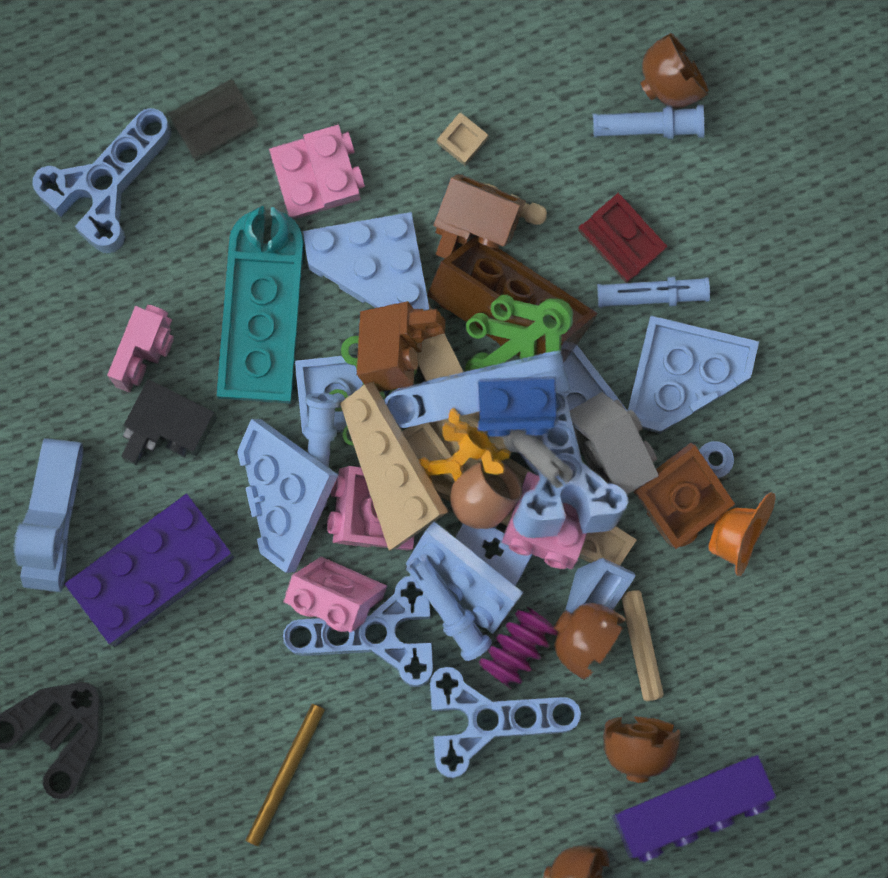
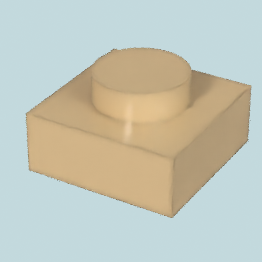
[437,112,488,166]

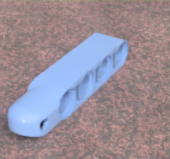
[385,351,570,428]

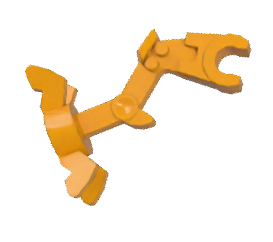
[418,408,511,483]

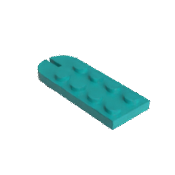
[216,206,304,404]

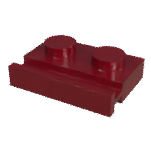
[578,193,668,283]

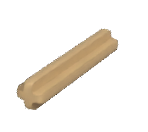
[621,590,664,701]

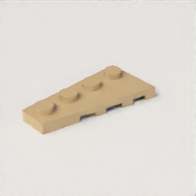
[340,382,448,551]

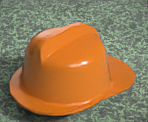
[708,492,776,576]

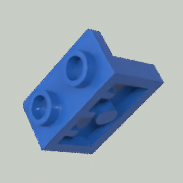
[478,376,558,437]

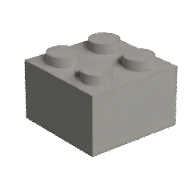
[569,392,659,495]

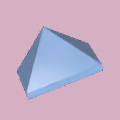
[565,558,635,613]

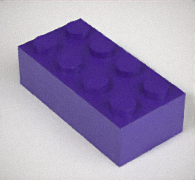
[65,493,235,647]
[611,755,776,862]

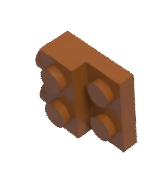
[633,443,735,549]

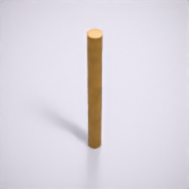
[245,703,325,847]

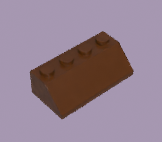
[427,235,598,362]

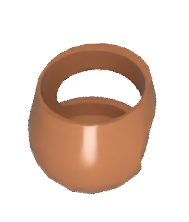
[450,460,522,529]

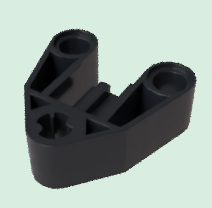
[0,682,104,800]

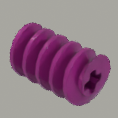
[478,606,559,690]

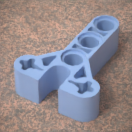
[32,108,171,253]
[513,392,628,538]
[14,438,83,592]
[283,576,433,687]
[430,667,581,778]

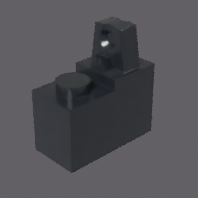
[121,379,217,465]

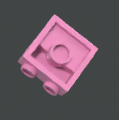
[269,125,365,219]
[107,305,173,393]
[327,466,414,551]
[501,472,587,569]
[284,557,387,632]

